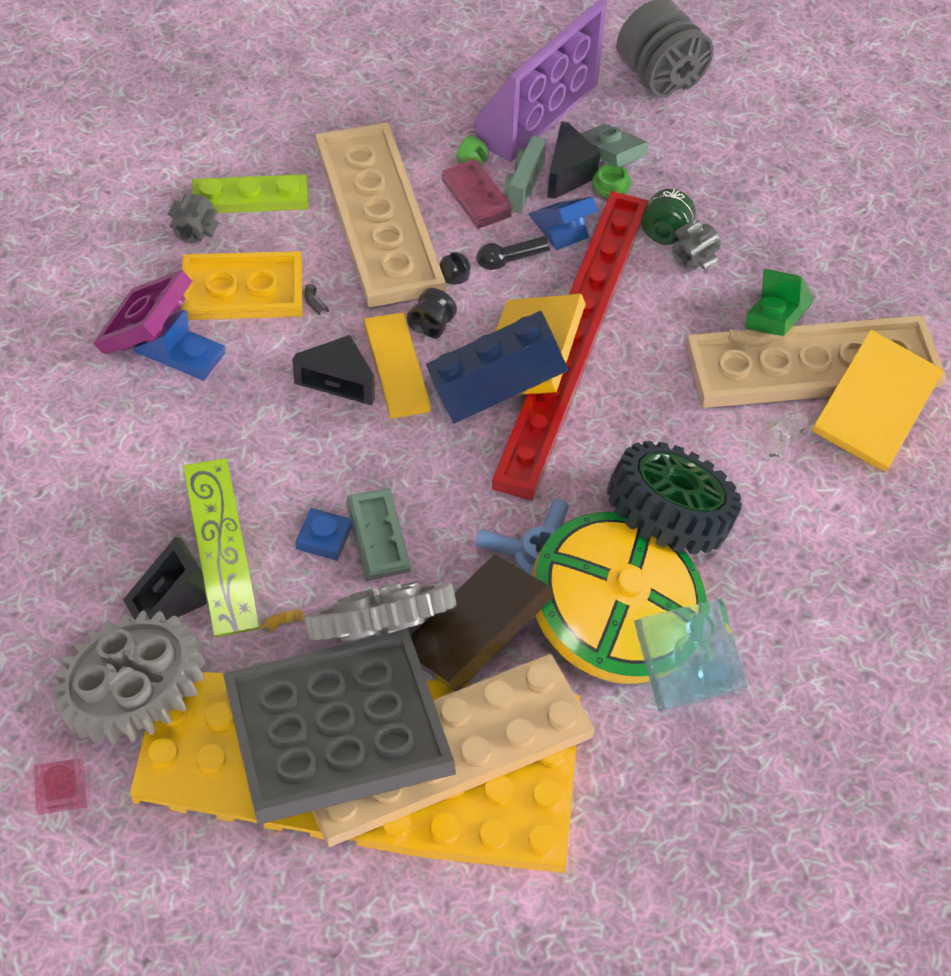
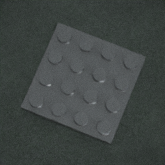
[223,629,456,825]

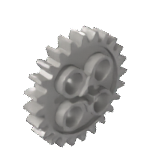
[304,581,457,641]
[52,611,206,745]

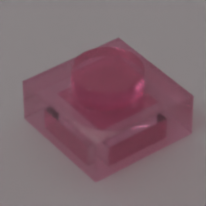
[34,758,88,815]

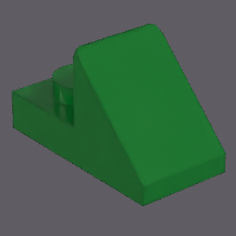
[745,269,813,337]

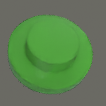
[593,164,631,198]

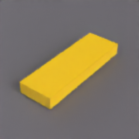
[364,312,431,419]

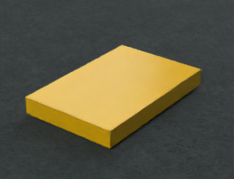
[180,251,303,320]
[496,294,585,395]
[811,330,944,472]

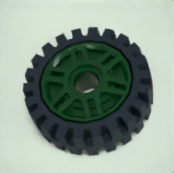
[607,441,742,554]

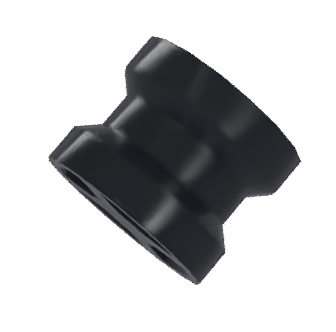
[407,288,457,339]

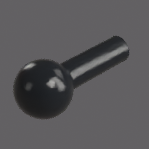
[476,236,550,270]

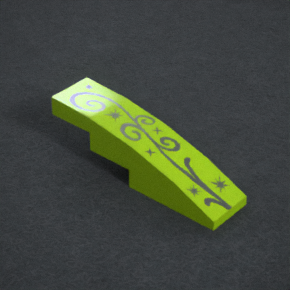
[183,458,259,638]

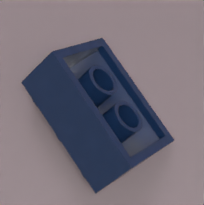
[426,310,569,424]

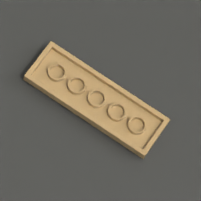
[315,122,446,308]
[686,315,946,408]
[311,653,595,848]

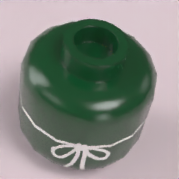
[642,189,696,246]

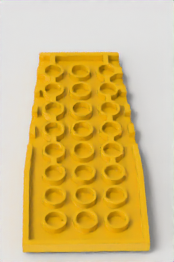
[130,672,580,873]

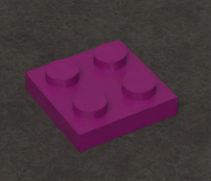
[93,270,193,354]

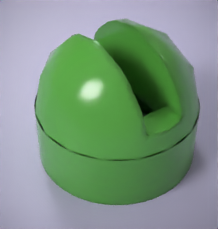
[456,135,489,169]

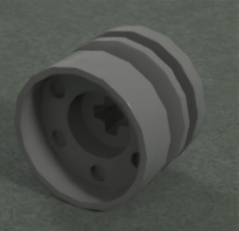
[616,0,714,98]

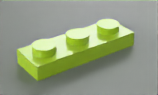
[192,174,309,213]

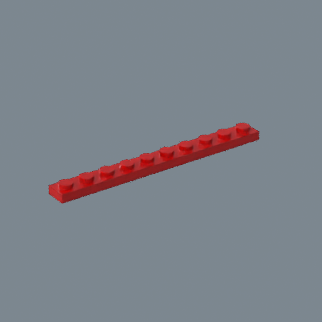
[492,191,648,501]

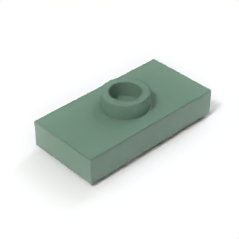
[581,124,649,168]
[346,488,411,581]

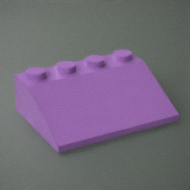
[474,0,607,163]

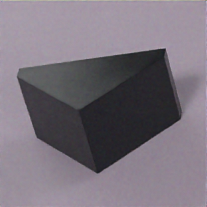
[547,121,601,199]
[293,335,375,406]
[123,537,207,621]

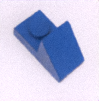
[528,196,598,250]
[133,310,225,381]

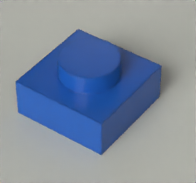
[295,508,352,561]

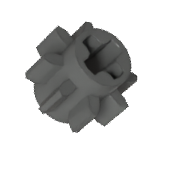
[168,194,219,243]
[672,220,721,270]

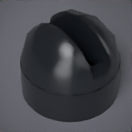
[439,252,470,285]

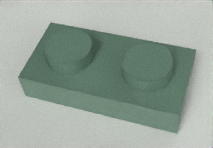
[503,135,546,214]

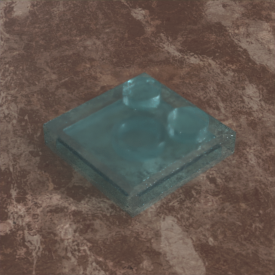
[634,598,748,711]

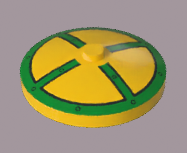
[531,512,707,684]

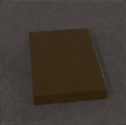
[410,554,555,692]

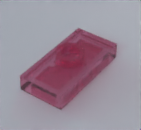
[442,159,512,229]

